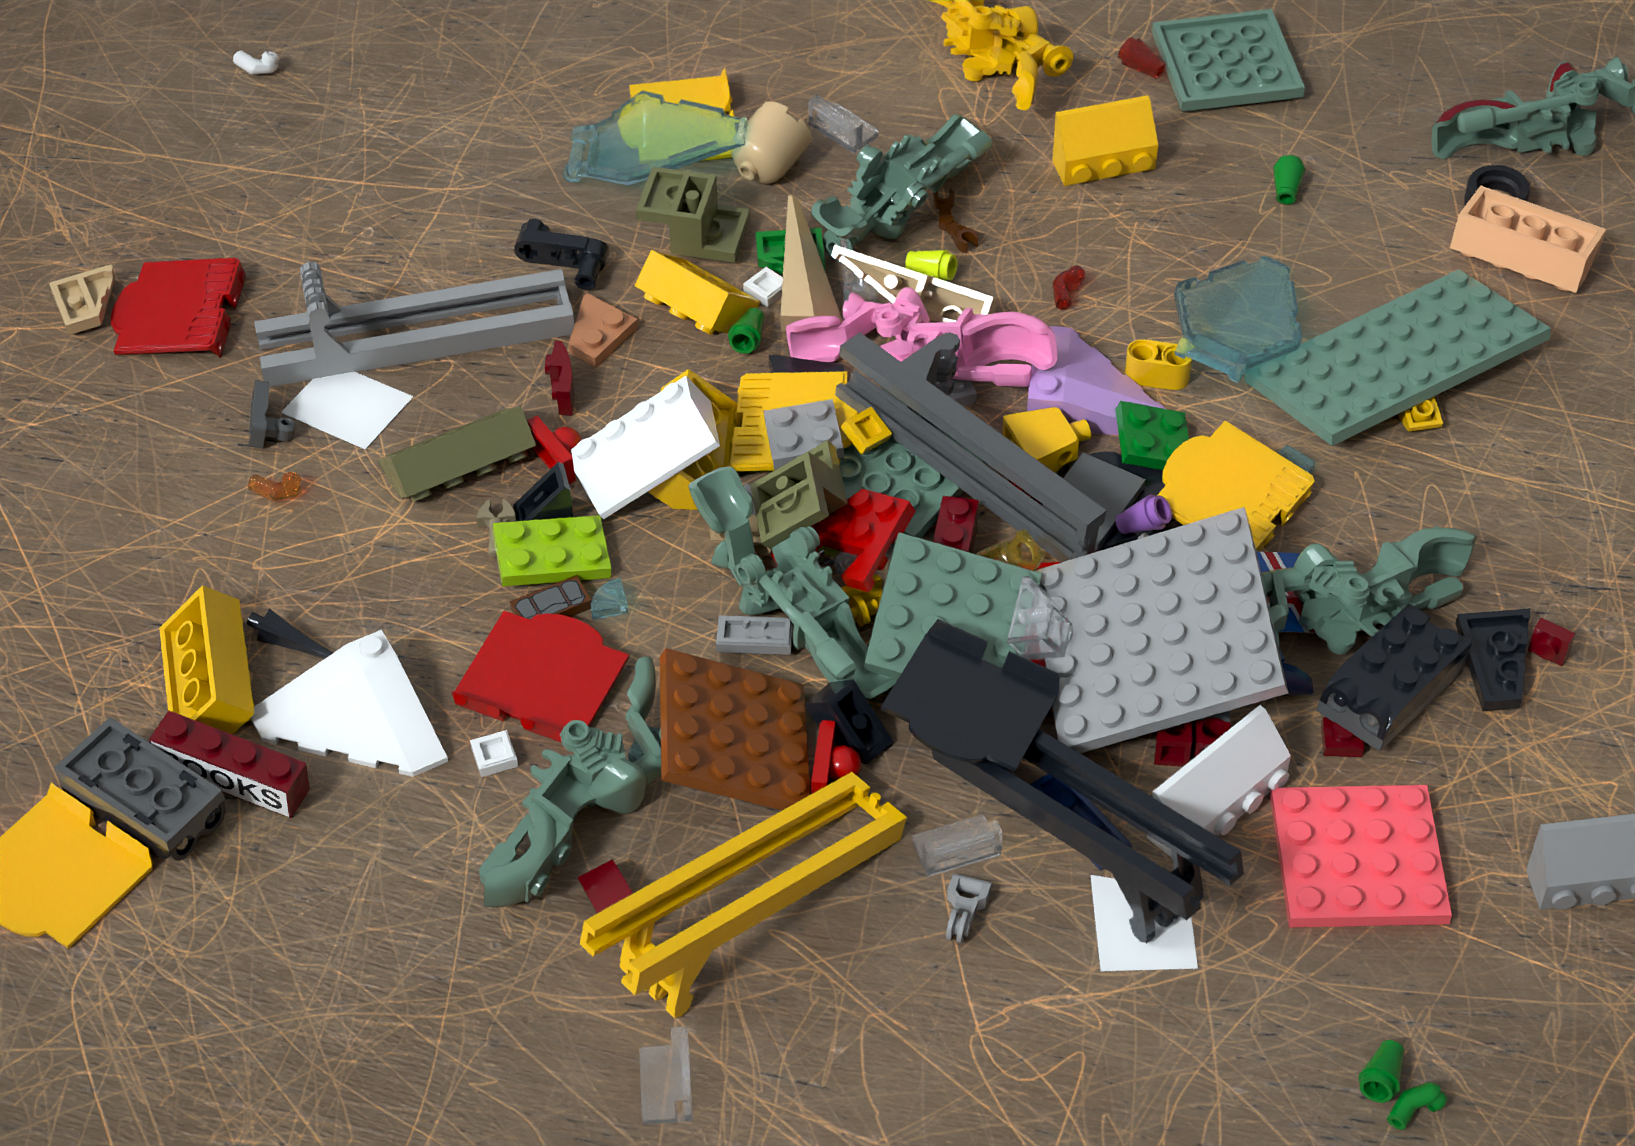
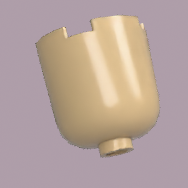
[731,102,812,184]

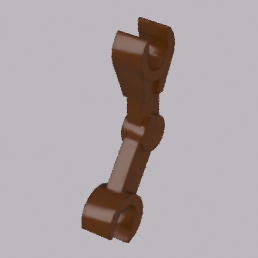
[933,188,978,253]

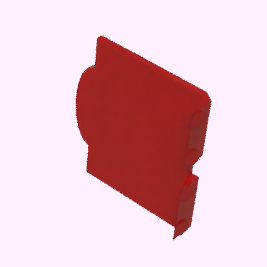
[111,257,246,358]
[452,611,630,743]

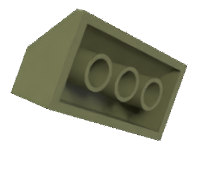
[377,406,536,502]

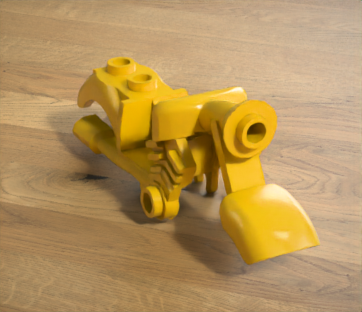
[928,0,1074,111]

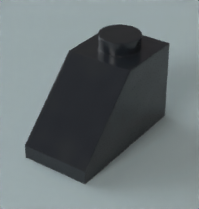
[804,679,893,764]

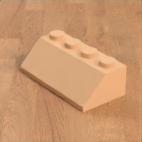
[1450,185,1606,293]

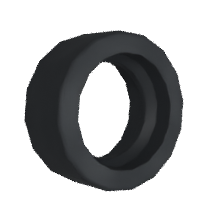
[1464,165,1530,206]

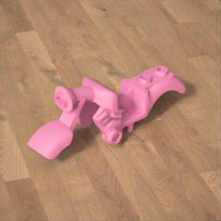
[786,287,1057,387]

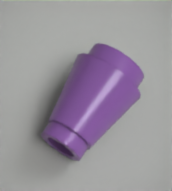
[1116,495,1172,534]

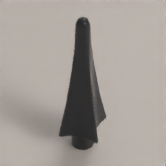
[247,608,333,659]

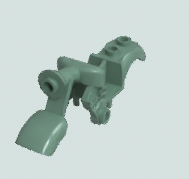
[812,114,993,262]
[688,466,898,699]
[1261,526,1477,654]
[479,656,661,908]

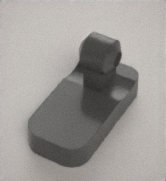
[248,380,295,448]

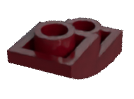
[545,341,575,416]
[577,859,633,913]

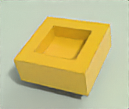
[841,407,892,455]

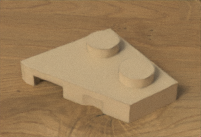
[49,264,115,335]

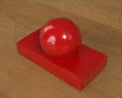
[527,415,582,485]
[811,720,862,794]

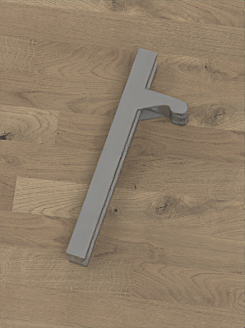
[254,261,575,387]

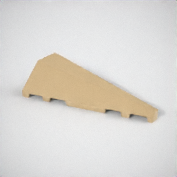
[780,196,843,331]
[831,245,999,323]

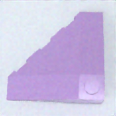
[1027,326,1166,435]

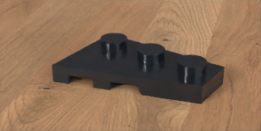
[1455,608,1531,711]

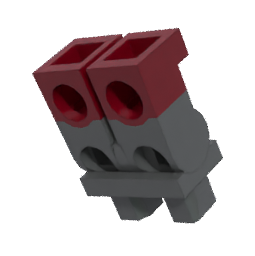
[1154,710,1231,767]

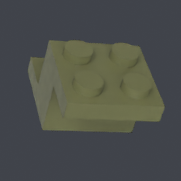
[636,166,750,263]
[750,441,848,549]

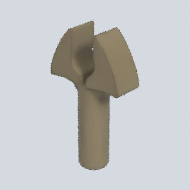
[476,499,516,558]

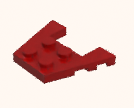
[771,489,916,593]

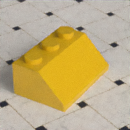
[1052,95,1158,186]
[634,250,761,335]

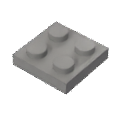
[763,399,844,470]

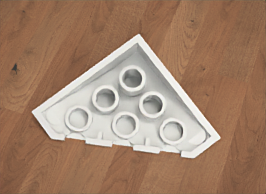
[250,630,448,777]

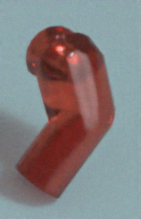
[1052,265,1086,310]

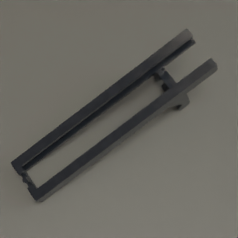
[931,729,1244,943]

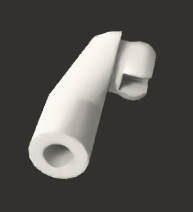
[233,51,279,75]

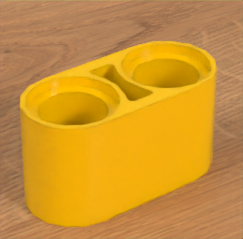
[1125,339,1193,390]

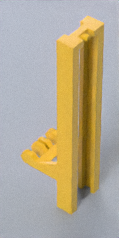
[580,772,907,1019]

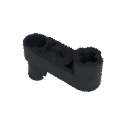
[514,219,609,290]

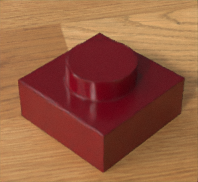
[1528,618,1576,666]
[1321,717,1364,757]

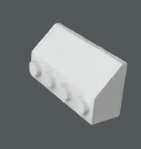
[571,376,720,519]
[1147,705,1291,858]

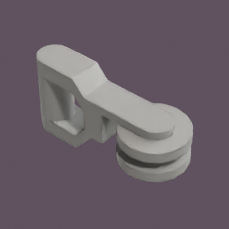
[946,873,992,944]

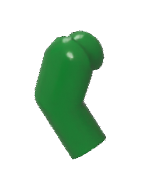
[1387,1082,1447,1130]

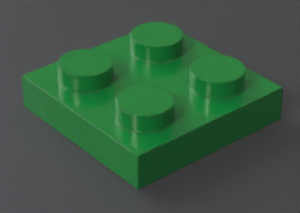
[1115,401,1189,470]

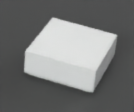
[743,267,783,308]
[470,730,518,777]

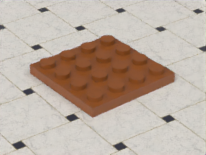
[660,648,810,810]

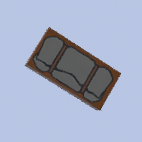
[510,575,593,619]

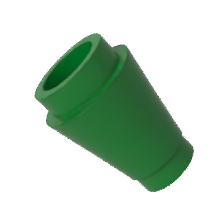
[1273,155,1306,205]
[728,308,765,354]
[1358,1040,1405,1103]

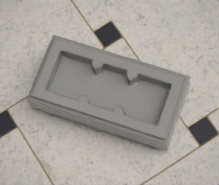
[716,615,793,655]

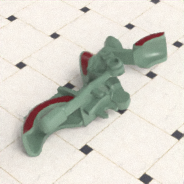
[1431,56,1635,159]

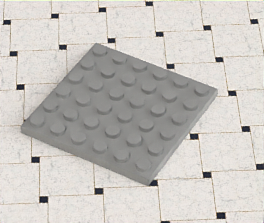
[1035,507,1289,753]

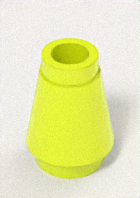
[905,250,957,281]

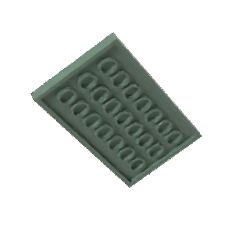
[1245,269,1551,446]

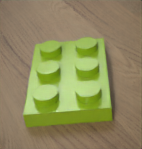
[492,515,612,587]

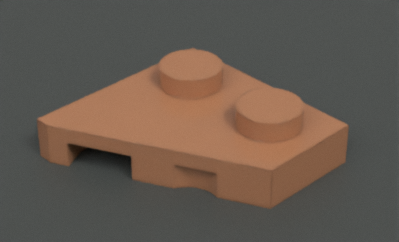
[568,293,638,368]

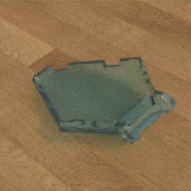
[563,91,748,186]
[1174,256,1302,383]

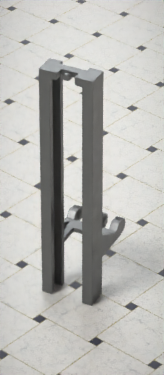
[835,332,1107,562]

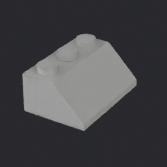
[1526,814,1635,910]

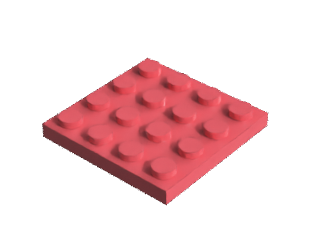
[1270,785,1452,928]

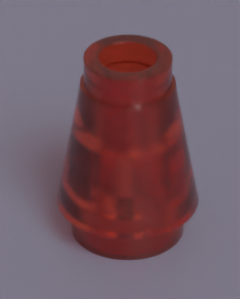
[1118,37,1166,79]

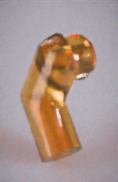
[248,472,302,501]

